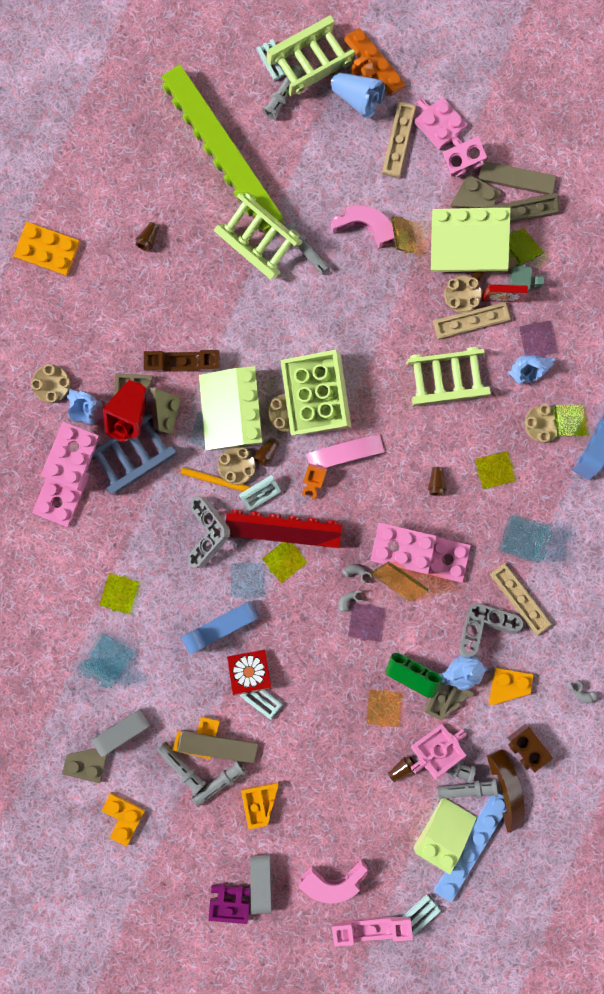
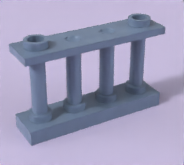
[91,414,178,495]

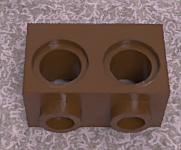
[507,724,553,773]

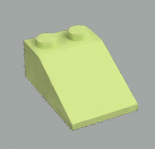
[413,798,477,874]

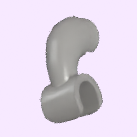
[342,564,372,583]
[338,590,364,612]
[568,681,597,704]

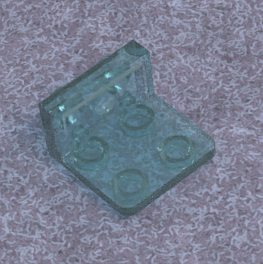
[499,515,553,563]
[77,634,133,688]

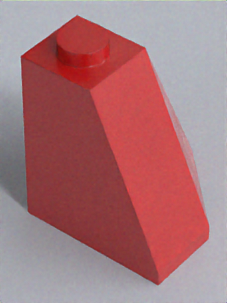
[103,379,147,442]

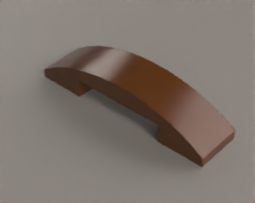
[144,350,220,372]
[487,749,525,833]

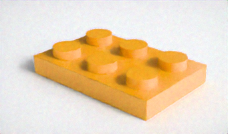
[13,221,80,276]

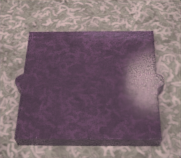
[519,321,557,357]
[348,603,384,642]

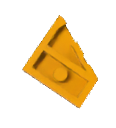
[488,667,533,705]
[241,782,279,830]

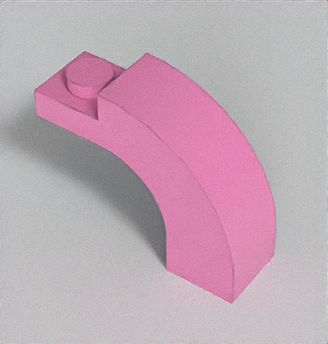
[330,205,398,248]
[298,860,368,903]

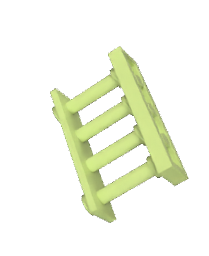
[266,15,355,97]
[214,192,303,280]
[406,347,490,407]

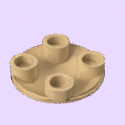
[444,276,482,313]
[31,364,70,403]
[267,394,290,432]
[524,404,563,443]
[218,447,256,485]

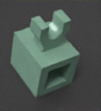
[508,264,544,292]

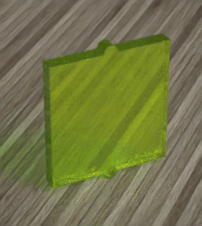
[509,228,544,265]
[554,405,587,437]
[475,451,515,489]
[262,542,307,583]
[99,573,139,614]

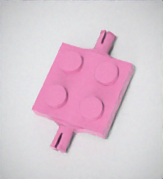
[414,97,467,150]
[411,724,467,780]

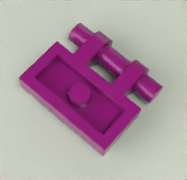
[208,883,251,924]

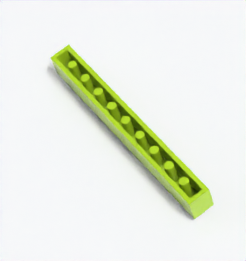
[161,64,284,235]

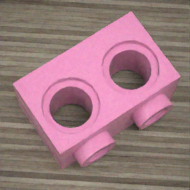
[443,136,487,177]

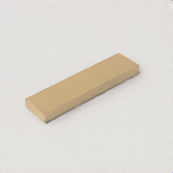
[382,102,416,179]
[433,302,511,340]
[489,563,552,636]

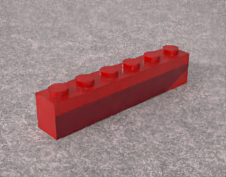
[225,510,342,548]

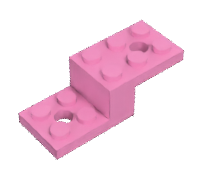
[32,422,100,527]
[370,523,471,583]

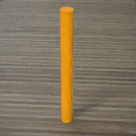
[180,467,251,492]

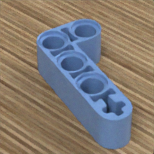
[571,414,604,480]
[181,601,259,655]

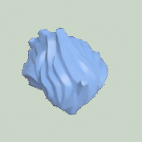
[508,355,556,385]
[67,389,104,426]
[439,656,488,690]

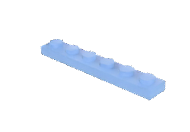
[434,792,507,902]

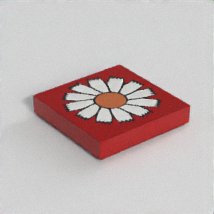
[482,284,528,302]
[227,650,272,696]

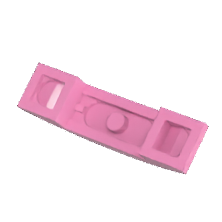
[306,434,385,468]
[332,917,413,947]

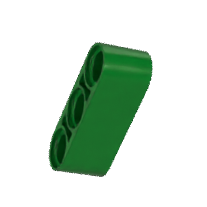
[385,653,442,698]

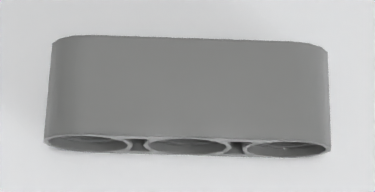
[91,709,150,757]
[250,855,272,914]

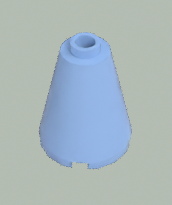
[331,73,385,118]

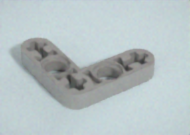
[188,496,230,568]
[459,603,523,659]

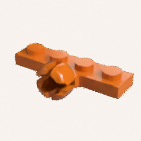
[344,28,406,97]

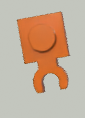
[302,463,327,499]

